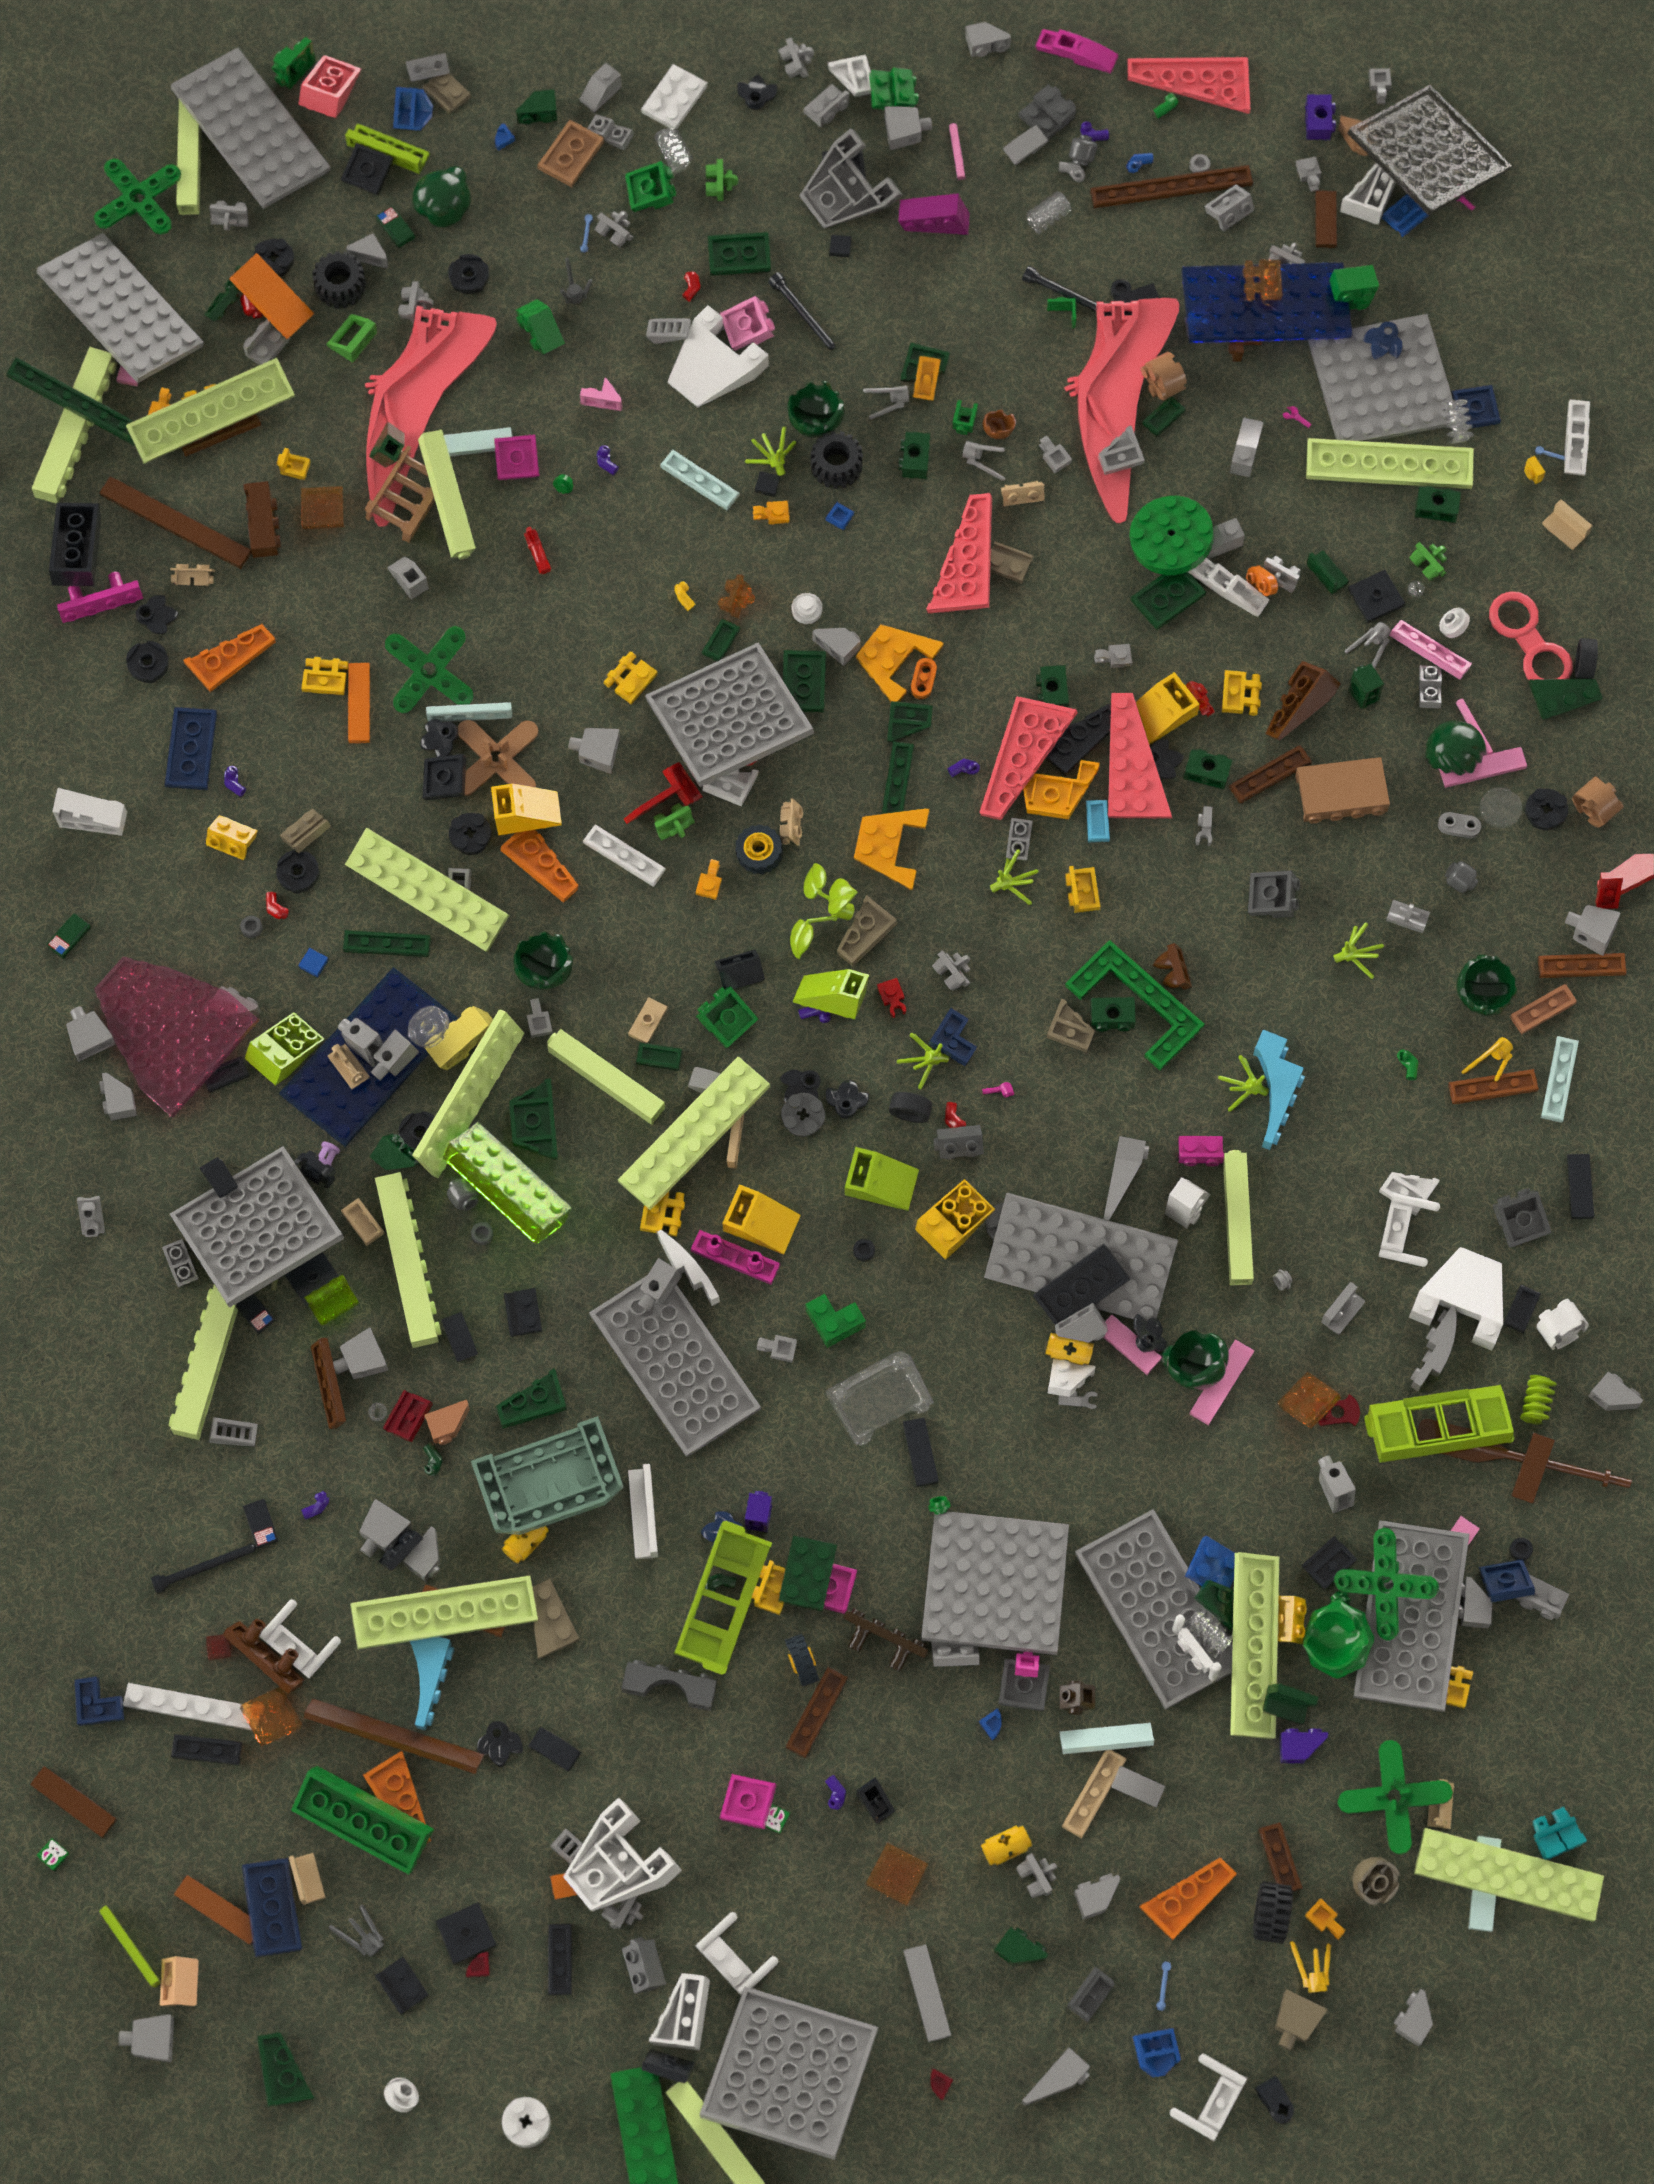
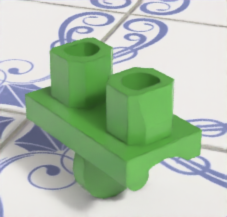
[706,159,738,201]
[1409,542,1447,581]
[654,803,695,841]

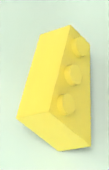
[425,1006,493,1071]

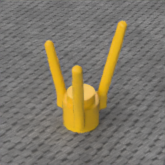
[1462,1037,1513,1082]
[1290,1941,1331,1993]

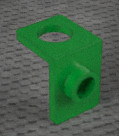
[1047,297,1076,329]

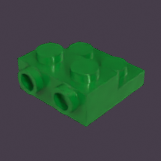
[272,37,316,89]
[869,68,919,110]
[625,161,676,212]
[696,987,758,1048]

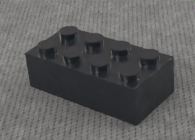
[49,502,102,586]

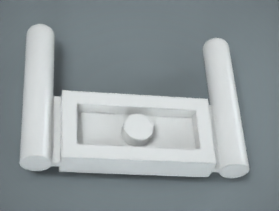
[1379,1193,1440,1267]
[259,1600,341,1678]
[1172,1615,1221,1681]
[695,1912,778,1996]
[1170,2054,1247,2141]

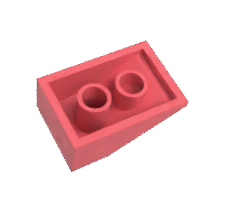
[298,55,361,118]

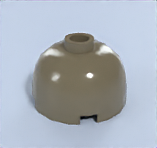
[1352,1857,1400,1905]

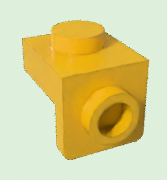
[277,448,311,480]

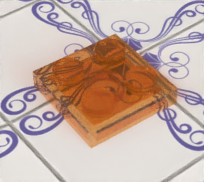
[301,486,344,529]
[1277,1372,1341,1429]
[240,1687,302,1747]
[866,1843,928,1906]

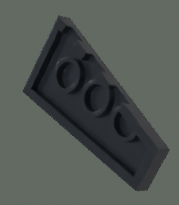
[1045,704,1111,776]

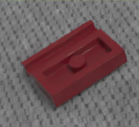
[383,1390,433,1443]

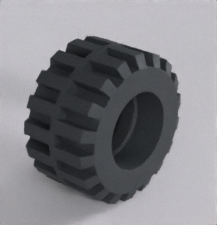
[313,251,366,309]
[811,431,863,489]
[1253,1881,1293,1944]

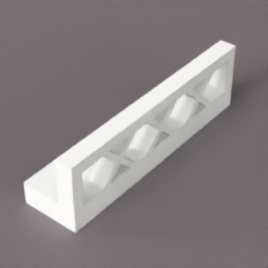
[628,1464,658,1559]

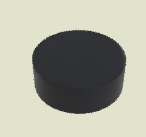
[1111,279,1131,298]
[853,1239,875,1262]
[1510,1538,1533,1561]

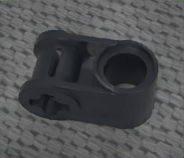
[1255,2076,1294,2124]

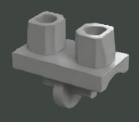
[779,38,814,78]
[210,201,248,231]
[595,211,634,248]
[1268,243,1305,279]
[398,281,433,324]
[1263,556,1301,593]
[1386,900,1430,933]
[932,950,970,991]
[77,1196,105,1237]
[1016,1853,1057,1898]
[602,1896,643,1929]

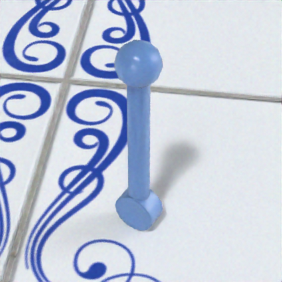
[580,214,593,253]
[1535,446,1565,460]
[1157,1962,1171,2011]

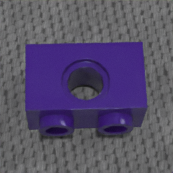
[1305,94,1336,140]
[745,1491,772,1533]

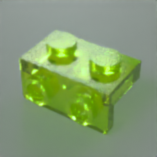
[304,1274,359,1326]

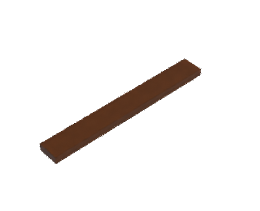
[1090,165,1253,208]
[99,476,252,569]
[304,1698,484,1774]

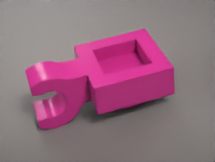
[1015,1651,1039,1677]

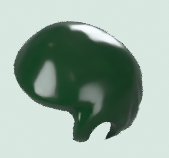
[788,380,845,438]
[1425,720,1486,776]
[513,931,573,990]
[1456,954,1517,1016]

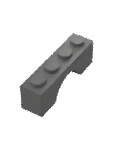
[622,1660,717,1711]

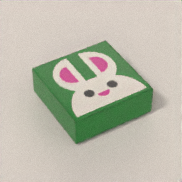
[765,1804,790,1834]
[36,1838,69,1871]

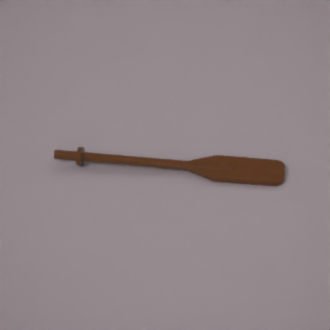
[1417,1419,1632,1488]

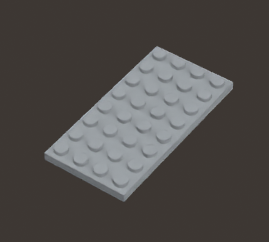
[171,48,330,209]
[37,233,204,383]
[984,1193,1178,1321]
[589,1276,761,1457]
[1075,1509,1233,1710]
[1354,1520,1469,1712]

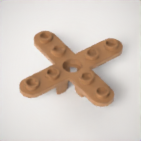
[458,720,538,796]

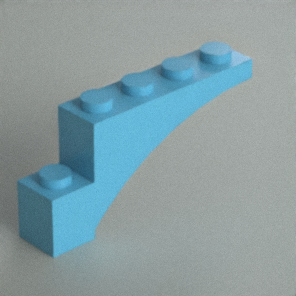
[1253,1029,1305,1150]
[410,1637,454,1731]

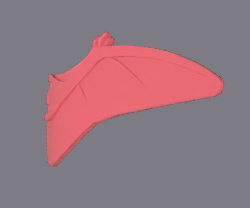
[1064,298,1179,523]
[365,306,497,527]

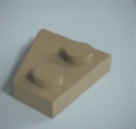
[1046,999,1095,1053]

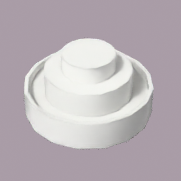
[792,593,822,624]
[1439,608,1470,638]
[384,2078,419,2112]

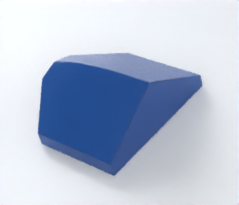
[393,87,433,131]
[1133,2028,1181,2078]

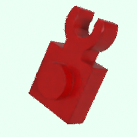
[1185,681,1215,717]
[877,978,906,1018]

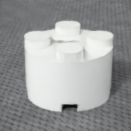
[1537,1299,1589,1350]
[502,2097,551,2148]

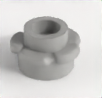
[1273,1269,1292,1291]

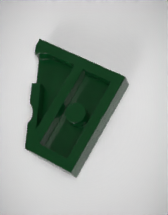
[900,342,950,382]
[887,701,933,743]

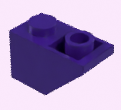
[1280,1729,1328,1763]

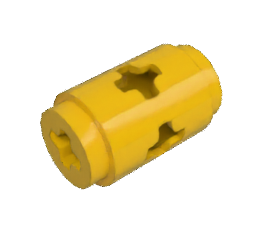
[1045,1333,1094,1366]
[502,1526,549,1564]
[981,1825,1032,1866]

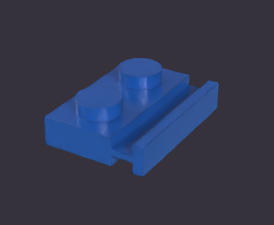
[1382,190,1433,237]

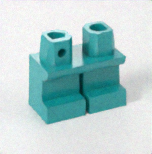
[1532,1807,1587,1860]

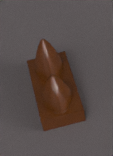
[1153,943,1192,990]

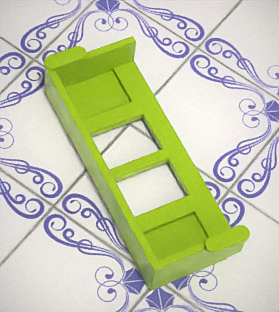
[1364,1385,1514,1463]
[674,1521,772,1674]

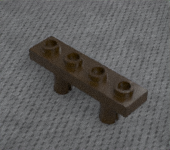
[843,1608,929,1672]

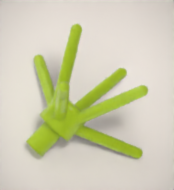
[745,427,797,476]
[990,850,1039,905]
[1334,922,1384,979]
[897,1033,949,1089]
[1218,1055,1269,1111]

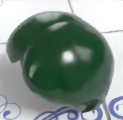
[412,166,471,228]
[1161,1330,1229,1390]

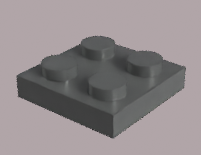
[998,1659,1050,1712]

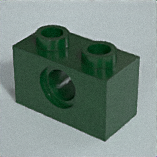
[898,431,930,479]
[1414,486,1461,523]
[1348,663,1384,710]
[1036,665,1069,708]
[1184,749,1232,790]
[1090,997,1136,1032]

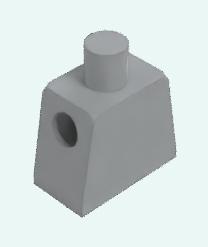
[885,107,932,150]
[568,728,620,774]
[1565,905,1621,956]
[66,1006,116,1062]
[338,1018,383,1067]
[371,1030,419,1081]
[638,1258,682,1311]
[333,1328,388,1379]
[1318,1456,1356,1513]
[360,1499,412,1557]
[119,2015,174,2063]

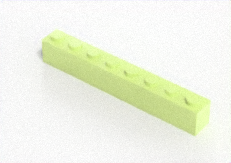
[32,347,117,503]
[375,1172,442,1348]
[169,1285,238,1440]

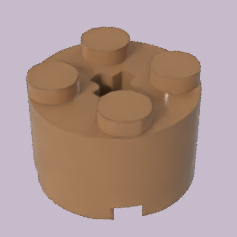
[1141,352,1187,400]
[1572,777,1624,828]

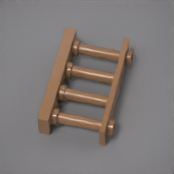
[365,445,435,543]

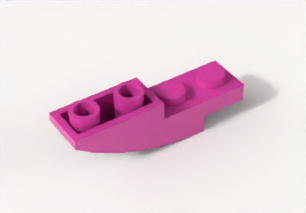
[1035,29,1118,73]

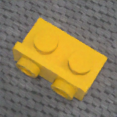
[1278,1596,1307,1644]

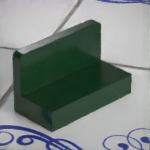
[1306,550,1349,595]
[1263,1683,1318,1724]

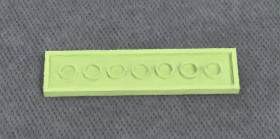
[126,358,295,464]
[1306,438,1474,489]
[345,828,510,952]
[412,1010,524,1178]
[618,1057,770,1210]
[1231,1552,1279,1739]
[350,1576,538,1649]
[1414,1828,1604,1922]

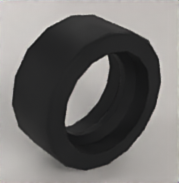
[1575,638,1598,679]
[889,1092,933,1123]

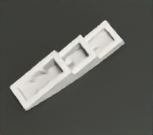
[1564,400,1590,476]
[1188,558,1269,617]
[657,1230,719,1306]

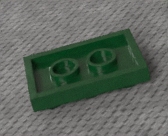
[708,232,771,276]
[1130,572,1206,630]
[783,650,826,713]
[779,1535,837,1612]

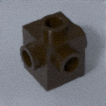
[1059,1681,1095,1715]

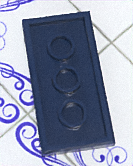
[165,707,217,790]
[242,1858,302,1958]

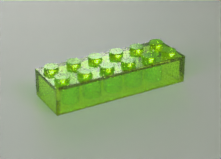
[443,1122,572,1244]

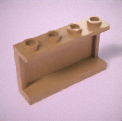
[1295,757,1390,823]

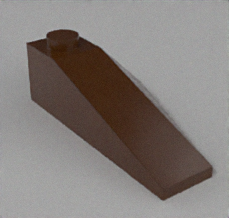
[1266,661,1341,741]

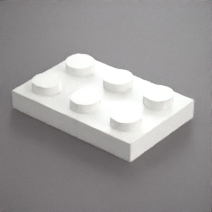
[641,64,707,131]

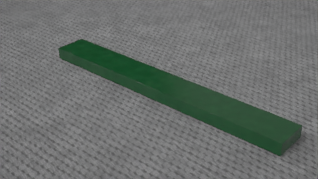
[6,357,136,447]

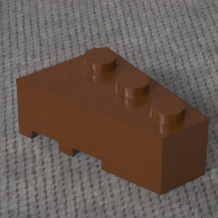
[243,481,281,558]

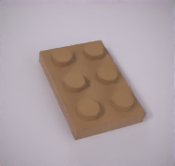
[538,120,604,187]

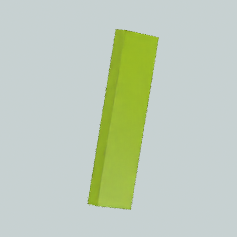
[99,1906,161,1988]

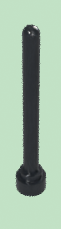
[1022,266,1111,316]
[768,272,835,350]
[151,1544,256,1594]

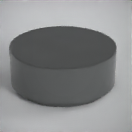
[240,916,263,938]
[471,1222,493,1245]

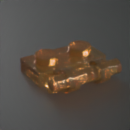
[1243,259,1282,300]

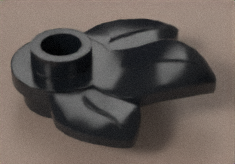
[737,74,777,110]
[136,595,178,634]
[420,719,458,757]
[1151,739,1184,779]
[780,1069,821,1102]
[826,1080,869,1119]
[1133,1314,1167,1353]
[477,1721,523,1767]

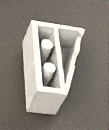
[1340,156,1402,225]
[53,788,127,836]
[1165,1177,1211,1228]
[649,1973,710,2050]

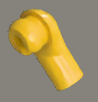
[674,581,696,611]

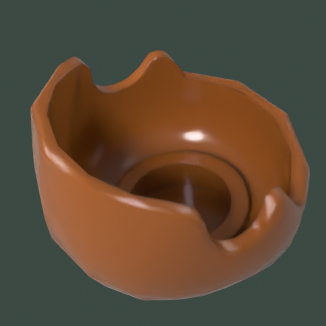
[982,409,1016,440]

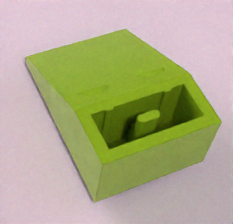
[793,969,869,1019]
[244,1012,325,1086]
[845,1147,919,1211]

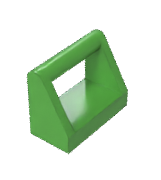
[326,314,377,362]

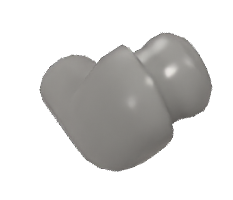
[1059,162,1085,182]

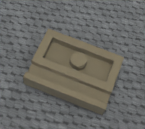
[422,74,471,115]
[990,541,1033,584]
[280,809,331,853]

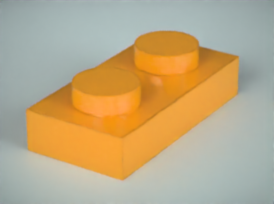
[913,356,940,400]

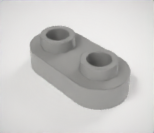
[1438,812,1481,838]

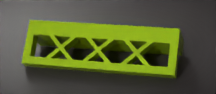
[345,123,430,174]

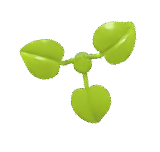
[790,863,858,959]

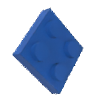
[1185,1536,1235,1588]

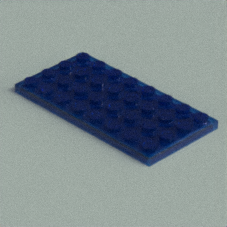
[1181,262,1353,343]
[279,967,459,1147]

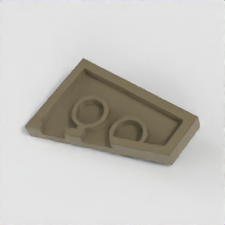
[837,895,898,967]
[532,1579,579,1660]

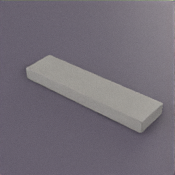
[904,1944,951,2042]

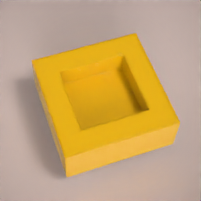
[1524,455,1545,484]

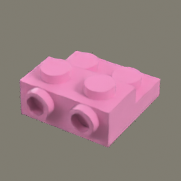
[720,296,775,351]

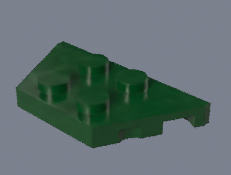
[509,1078,558,1160]

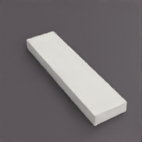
[583,825,666,887]

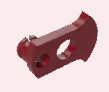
[1315,1394,1360,1427]

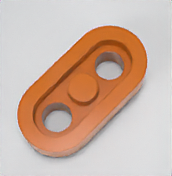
[1246,566,1278,596]
[911,658,937,699]

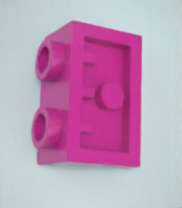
[1178,1136,1224,1167]

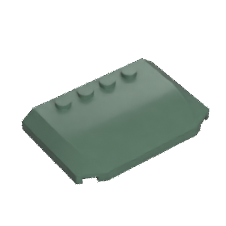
[471,1416,623,1535]

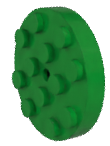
[1130,496,1214,575]

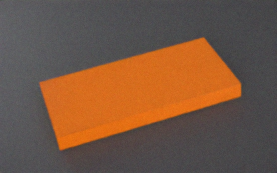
[230,253,314,339]

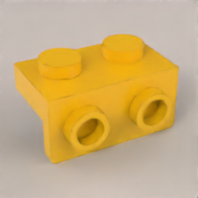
[206,815,257,860]
[1065,866,1100,913]
[752,1560,786,1615]

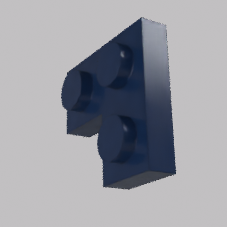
[928,1008,977,1066]
[75,1677,124,1726]

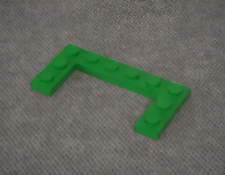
[1065,940,1205,1071]

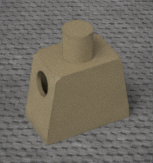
[1275,1989,1327,2051]

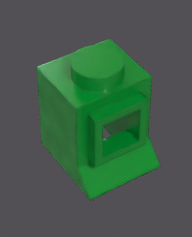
[952,400,978,435]

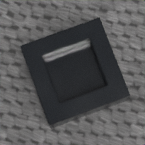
[829,234,852,258]
[755,471,780,497]

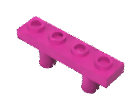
[57,572,143,623]
[691,1230,780,1285]

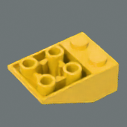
[1136,672,1199,745]
[491,784,562,835]
[915,1179,995,1260]
[722,1184,801,1255]

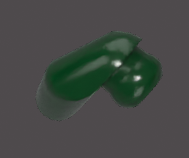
[423,1443,443,1476]
[705,1573,737,1592]

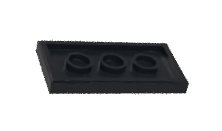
[1033,1243,1131,1325]

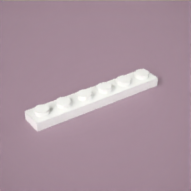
[123,1683,262,1731]

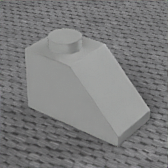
[580,63,622,113]
[812,628,861,666]
[1055,1303,1108,1343]
[403,1526,440,1582]

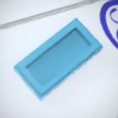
[1086,800,1110,842]

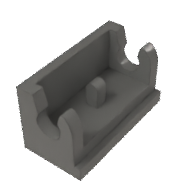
[1067,1967,1115,2023]

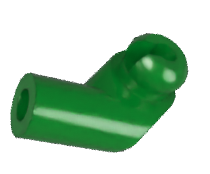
[1153,93,1178,118]
[1397,1049,1418,1080]

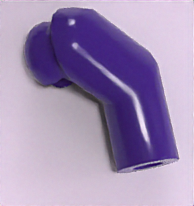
[1080,122,1109,142]
[597,445,619,475]
[947,759,980,777]
[224,766,246,797]
[799,1007,831,1023]
[301,1491,330,1520]
[825,1775,846,1810]

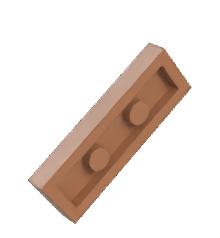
[1510,984,1577,1035]

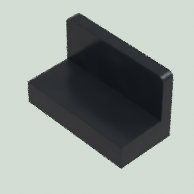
[714,949,765,989]

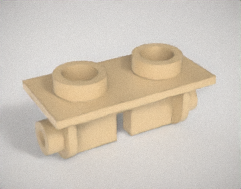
[1001,481,1044,506]
[170,564,215,586]
[780,799,803,846]
[327,1044,370,1089]
[1427,1779,1454,1829]

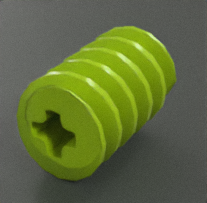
[1520,1375,1557,1425]

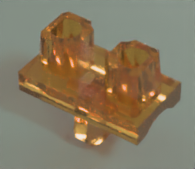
[718,574,755,618]

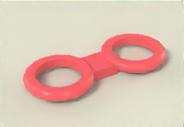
[1489,592,1573,680]

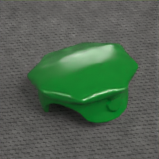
[1303,1600,1375,1679]

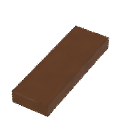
[1315,191,1337,248]
[1511,1433,1555,1504]
[1258,1822,1303,1892]

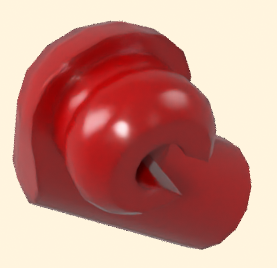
[682,271,700,302]
[266,892,289,919]
[944,1102,966,1128]

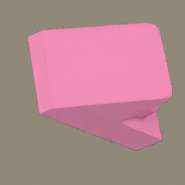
[580,378,622,411]

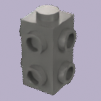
[933,1125,984,1160]
[622,1937,666,1994]

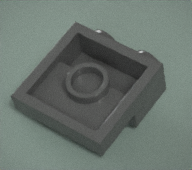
[1019,85,1076,140]
[1248,871,1300,918]
[1493,1188,1552,1247]

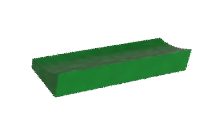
[291,1766,434,1875]

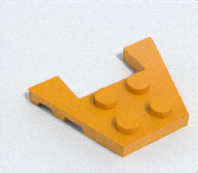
[856,625,943,702]
[1023,760,1100,819]
[854,809,929,890]

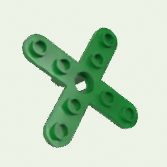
[94,159,181,235]
[385,626,473,713]
[1334,1528,1439,1641]
[1338,1740,1453,1855]

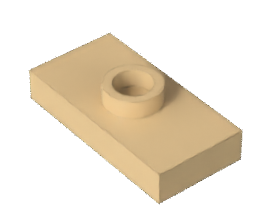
[628,997,668,1043]
[341,1198,385,1246]

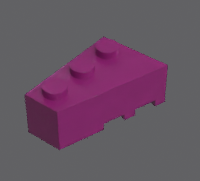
[899,193,970,235]

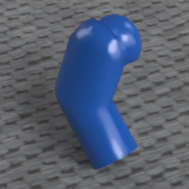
[1127,153,1153,173]

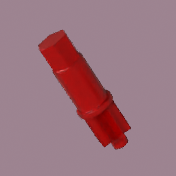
[524,527,551,575]

